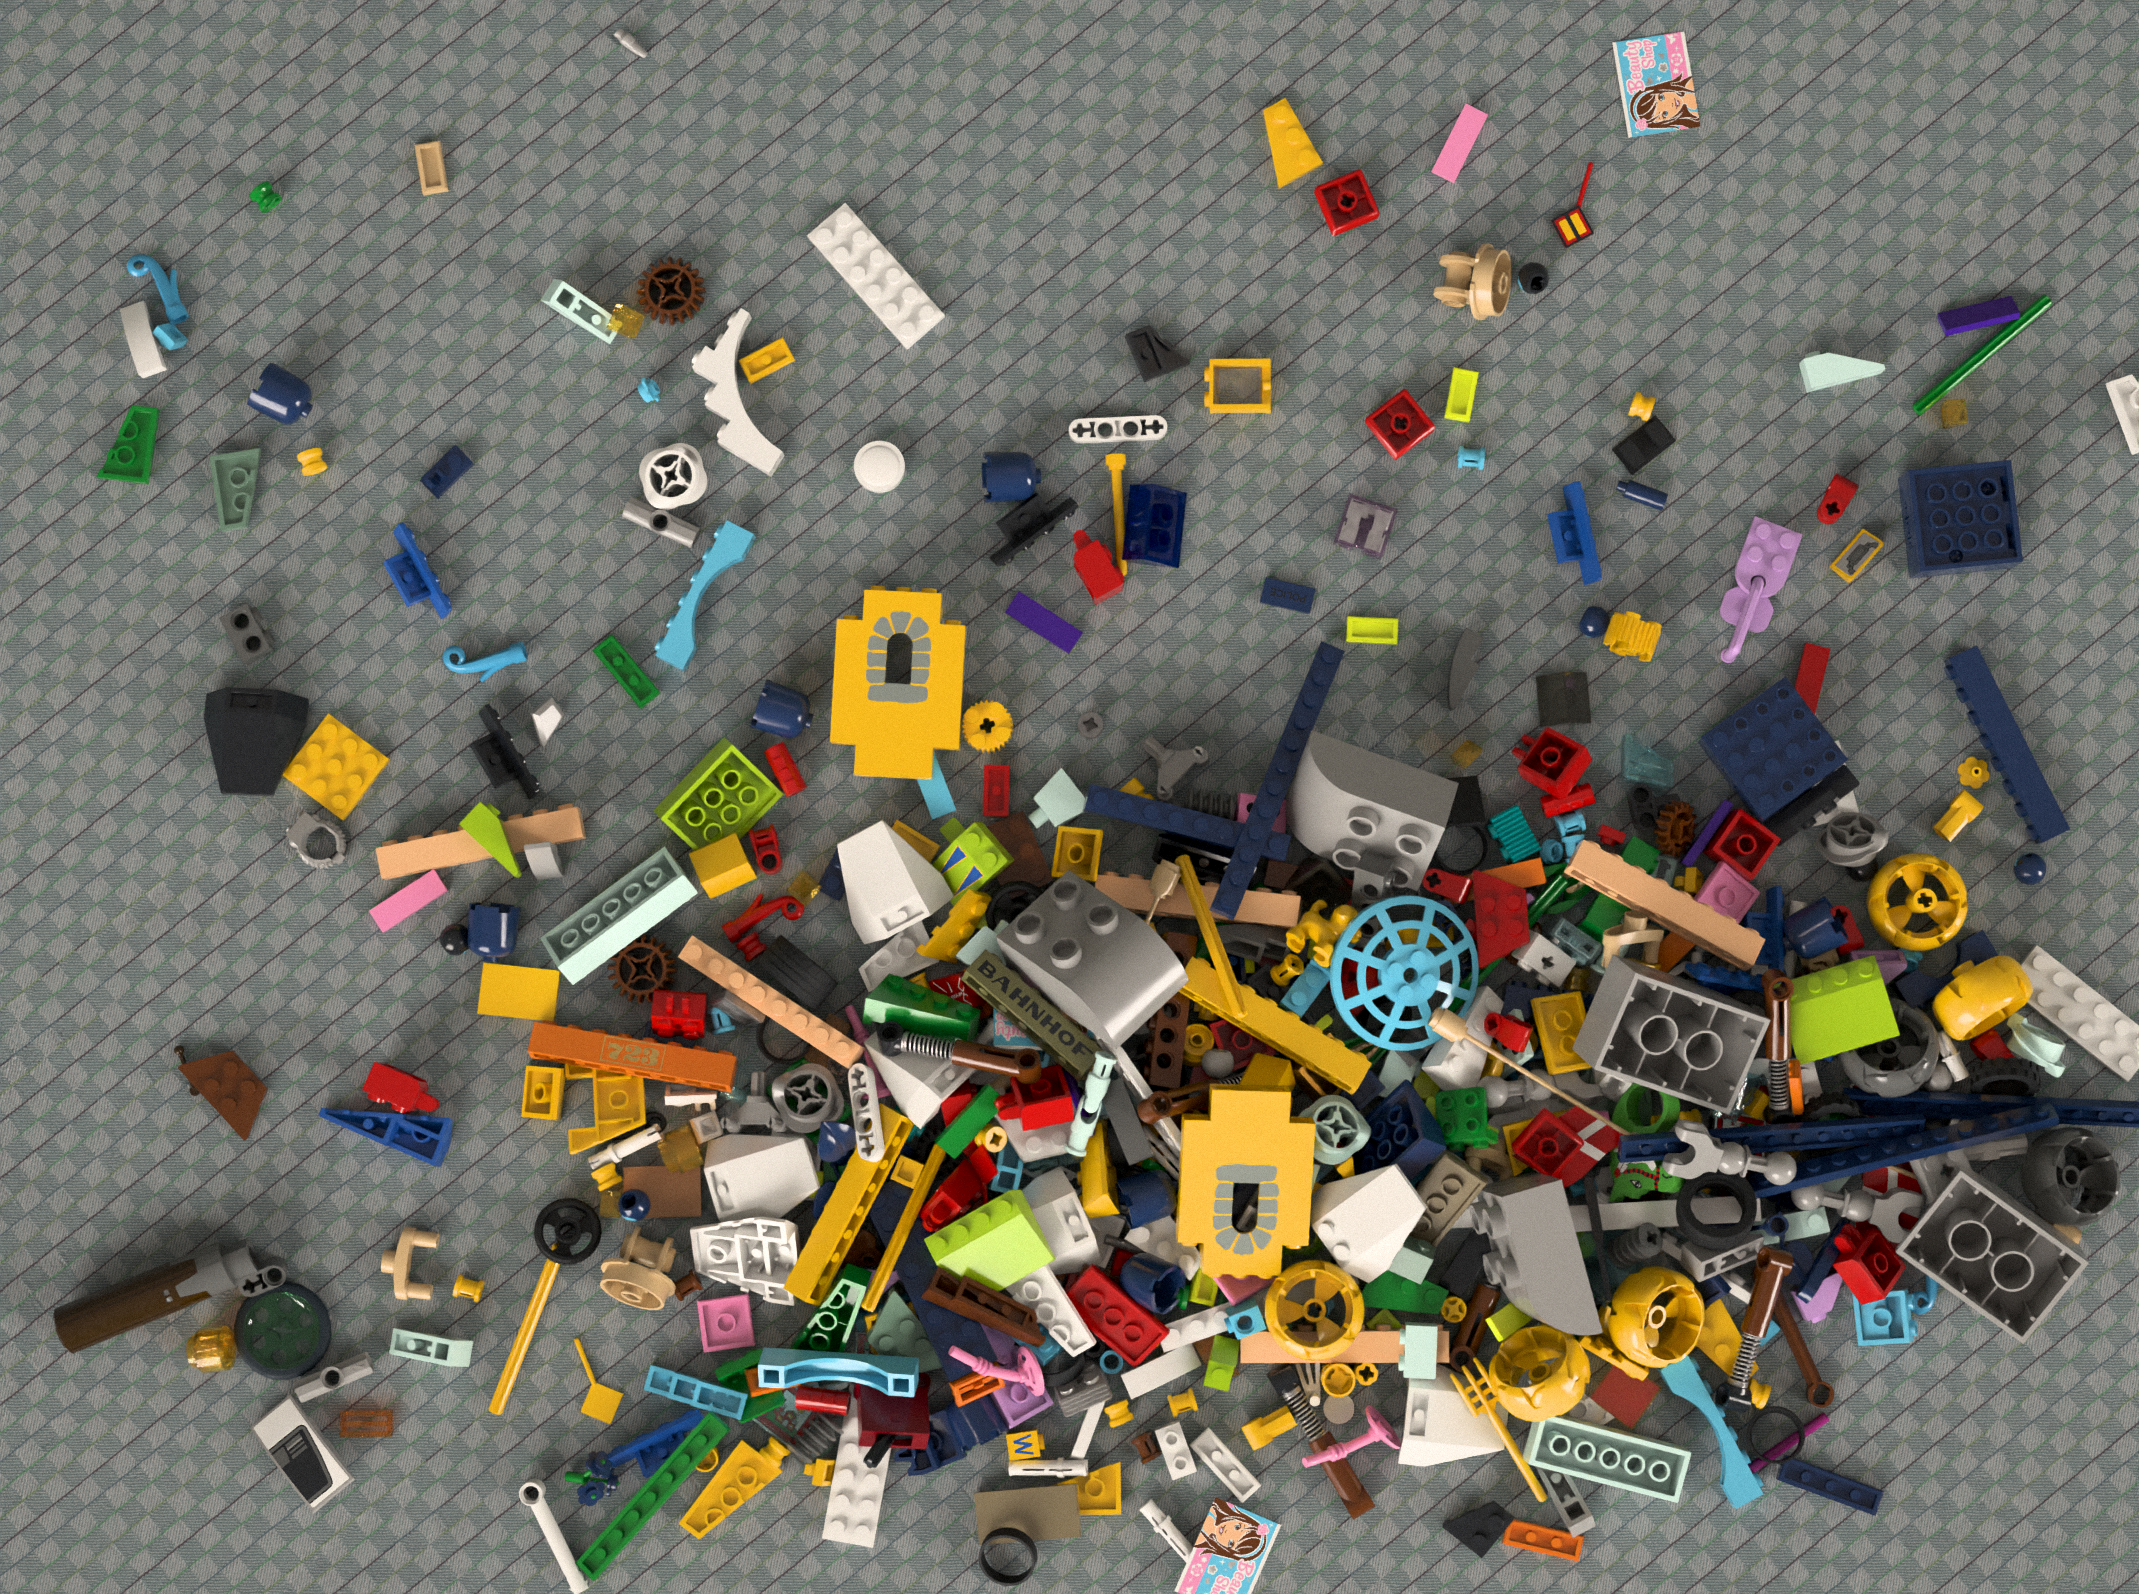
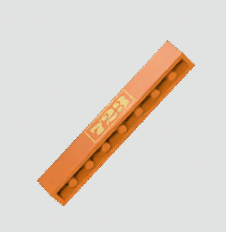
[528,1020,738,1093]

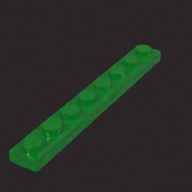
[575,1411,730,1581]

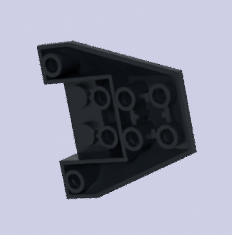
[204,687,309,797]

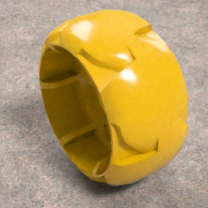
[1866,853,1968,951]
[1932,955,2033,1040]
[1265,1260,1364,1361]
[1608,1266,1705,1368]
[1489,1324,1591,1422]

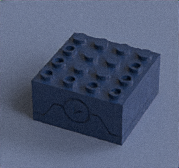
[1898,460,2023,579]
[1698,676,1848,824]

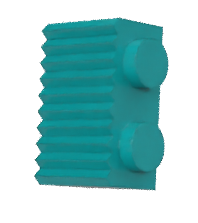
[1487,804,1541,864]

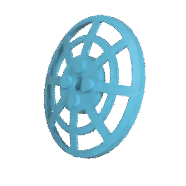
[1330,895,1479,1051]

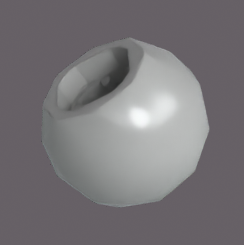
[1201,1049,1234,1079]
[1922,1061,1953,1092]

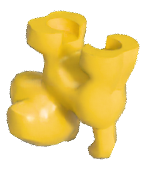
[1286,900,1363,967]

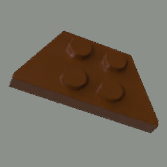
[178,1050,268,1141]

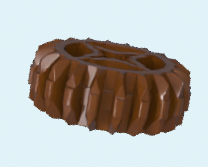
[637,257,706,326]
[607,934,677,1004]

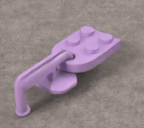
[1720,516,1803,663]
[980,1323,1054,1429]

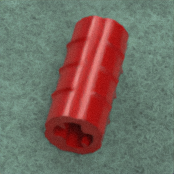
[764,742,807,798]
[1539,782,1595,818]
[795,1385,851,1416]

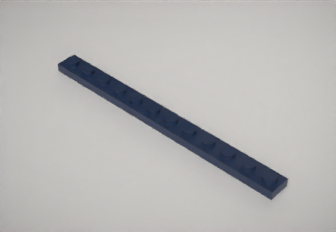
[1209,641,1345,920]
[1841,1088,2139,1128]
[1747,1101,2059,1199]
[1617,1114,1926,1163]

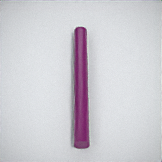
[1748,1412,1830,1473]

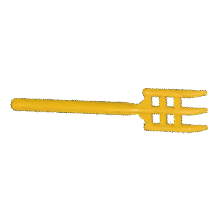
[1450,1357,1547,1502]

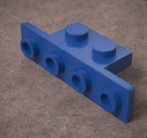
[1547,481,1602,585]
[383,522,452,619]
[1743,886,1787,984]
[1684,962,1774,995]
[607,1409,705,1479]

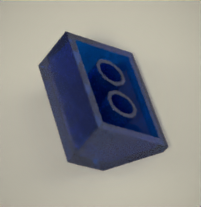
[1122,483,1187,568]

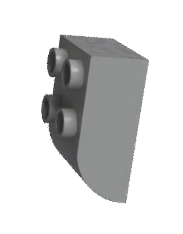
[1285,730,1459,891]
[996,870,1189,1049]
[1572,954,1771,1115]
[1895,1167,2089,1344]
[1469,1171,1603,1335]

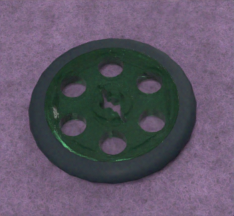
[234,1281,331,1380]

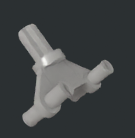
[1142,737,1209,803]
[720,1071,792,1133]

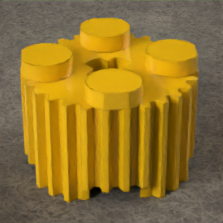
[1603,611,1662,662]
[962,700,1014,754]

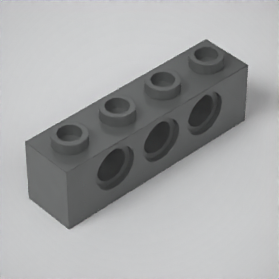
[1351,852,1396,953]

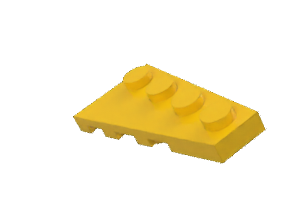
[679,1439,784,1539]

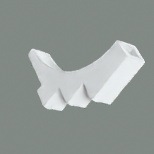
[692,308,785,477]

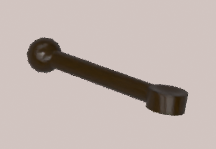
[174,1045,200,1096]

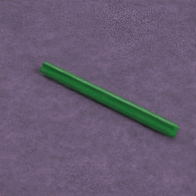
[1912,295,2053,416]
[1447,874,1569,1013]

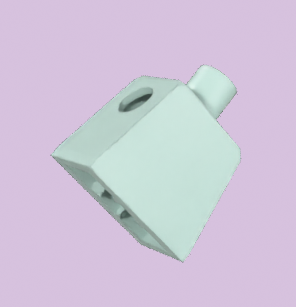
[1028,768,1085,828]
[955,919,1009,967]

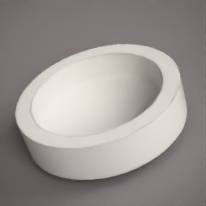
[854,441,905,493]

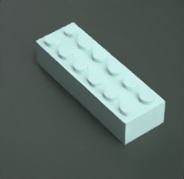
[540,847,698,985]
[1523,1415,1691,1503]

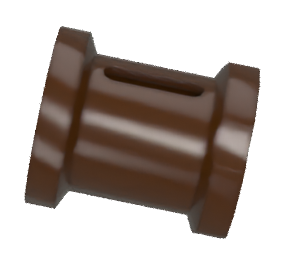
[672,1269,704,1301]
[1131,1430,1163,1464]

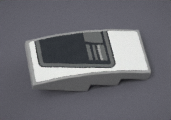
[250,1395,355,1513]

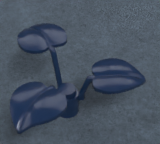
[813,1121,916,1220]
[1707,1191,1813,1285]

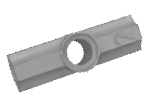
[622,497,701,549]
[293,1351,375,1403]

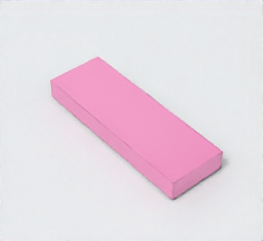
[1432,104,1488,183]
[369,869,449,933]

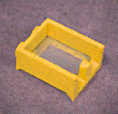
[1204,359,1271,414]

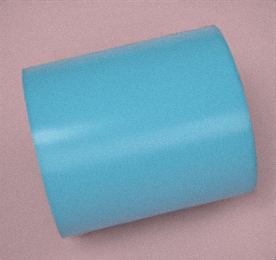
[1100,1348,1124,1374]

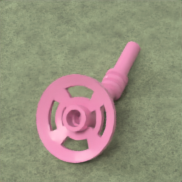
[845,1005,892,1099]
[948,1345,1044,1396]
[1302,1405,1401,1468]

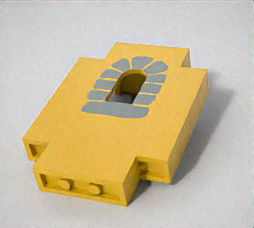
[830,586,966,780]
[1176,1084,1315,1279]

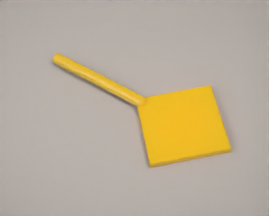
[574,1338,623,1424]

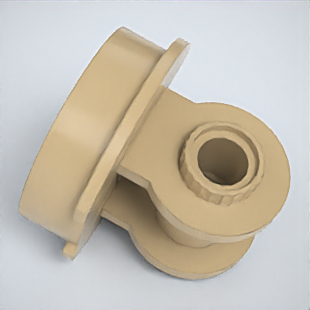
[1433,243,1512,320]
[600,1226,676,1310]

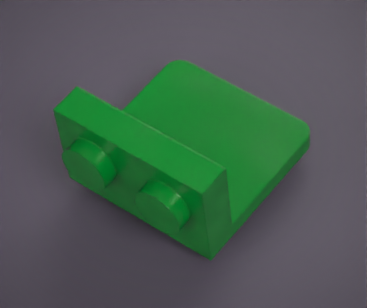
[1435,1086,1498,1152]
[714,1348,785,1423]

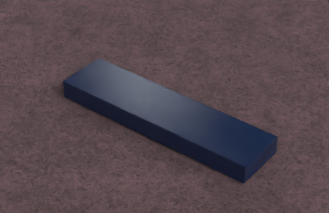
[1776,1455,1884,1516]

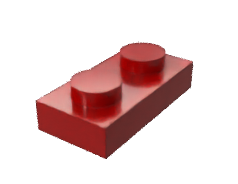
[983,765,1010,817]

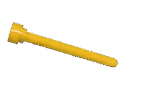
[1105,454,1127,576]

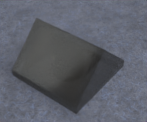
[1535,672,1591,728]
[1285,858,1353,918]

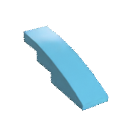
[917,753,956,819]
[644,1364,748,1420]

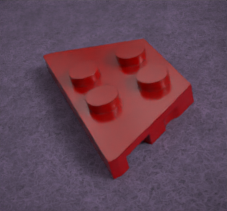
[1473,870,1530,969]

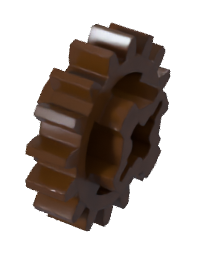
[1654,800,1697,857]

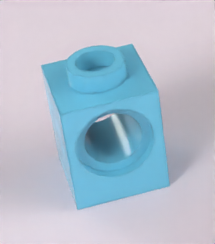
[1224,1298,1267,1340]

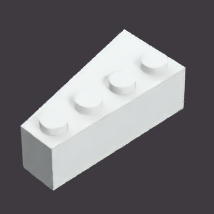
[1421,986,1504,1091]

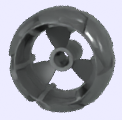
[1838,998,1940,1098]
[2021,1127,2120,1227]

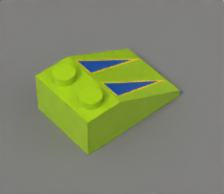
[932,821,1014,906]

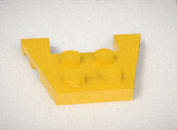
[565,1064,647,1154]

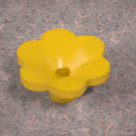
[1957,757,1990,789]

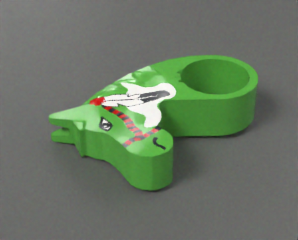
[1609,1083,1685,1202]

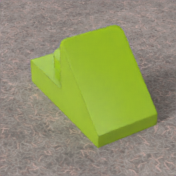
[1203,1335,1240,1392]

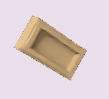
[414,141,449,196]

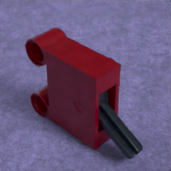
[853,1372,931,1469]

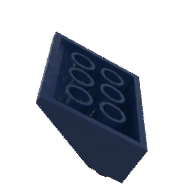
[1340,1079,1447,1182]

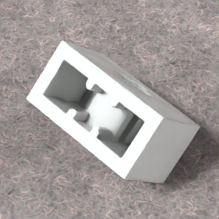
[1511,930,1576,987]
[1154,1420,1197,1480]

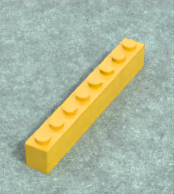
[1178,956,1372,1095]
[783,1103,914,1306]

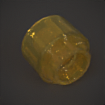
[657,1123,705,1174]
[186,1325,236,1373]

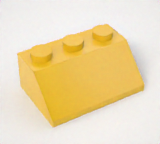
[1076,1123,1120,1219]

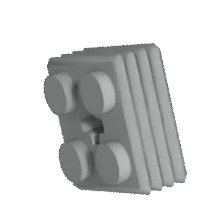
[1909,1148,1973,1205]
[1054,1360,1113,1417]

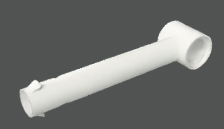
[519,1478,589,1594]

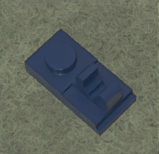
[420,445,474,499]
[816,848,845,901]

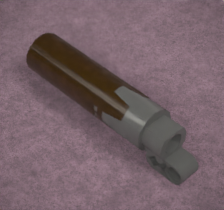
[53,1238,288,1354]

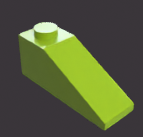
[459,802,522,878]

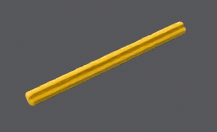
[1175,855,1248,1019]
[861,1144,946,1312]
[488,1243,560,1415]

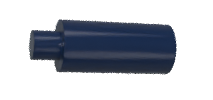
[1616,480,1668,511]

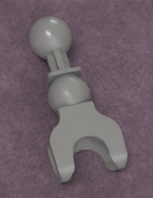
[1476,1068,1604,1109]
[1662,1120,1797,1185]
[1791,1183,1926,1243]

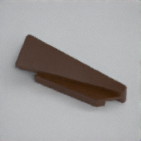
[921,1267,1046,1347]

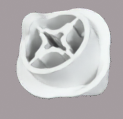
[639,443,707,510]

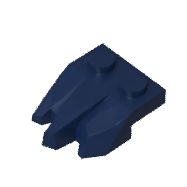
[894,1408,967,1476]

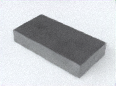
[709,990,766,1027]

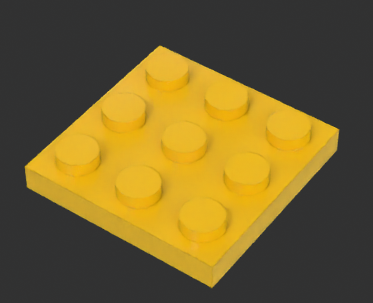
[283,713,390,821]

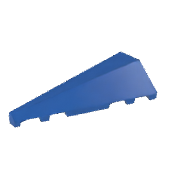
[318,1108,453,1167]

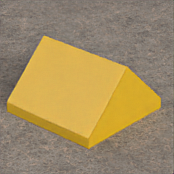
[1051,826,1103,882]
[689,832,757,899]
[1239,1053,1296,1092]
[521,1065,565,1120]

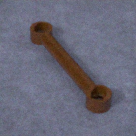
[1751,1265,1834,1408]

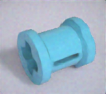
[1457,445,1485,470]
[1554,809,1586,838]
[1561,834,1585,863]
[707,1007,735,1035]

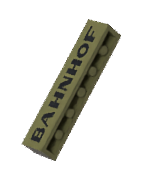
[961,949,1104,1081]

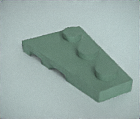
[209,448,261,532]

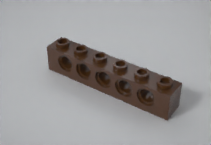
[1140,931,1197,1091]

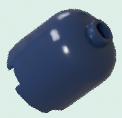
[247,363,313,425]
[982,452,1041,503]
[750,679,814,738]
[1782,896,1849,959]
[467,902,521,962]
[1115,1169,1178,1230]
[1119,1252,1186,1314]
[945,1389,1009,1453]

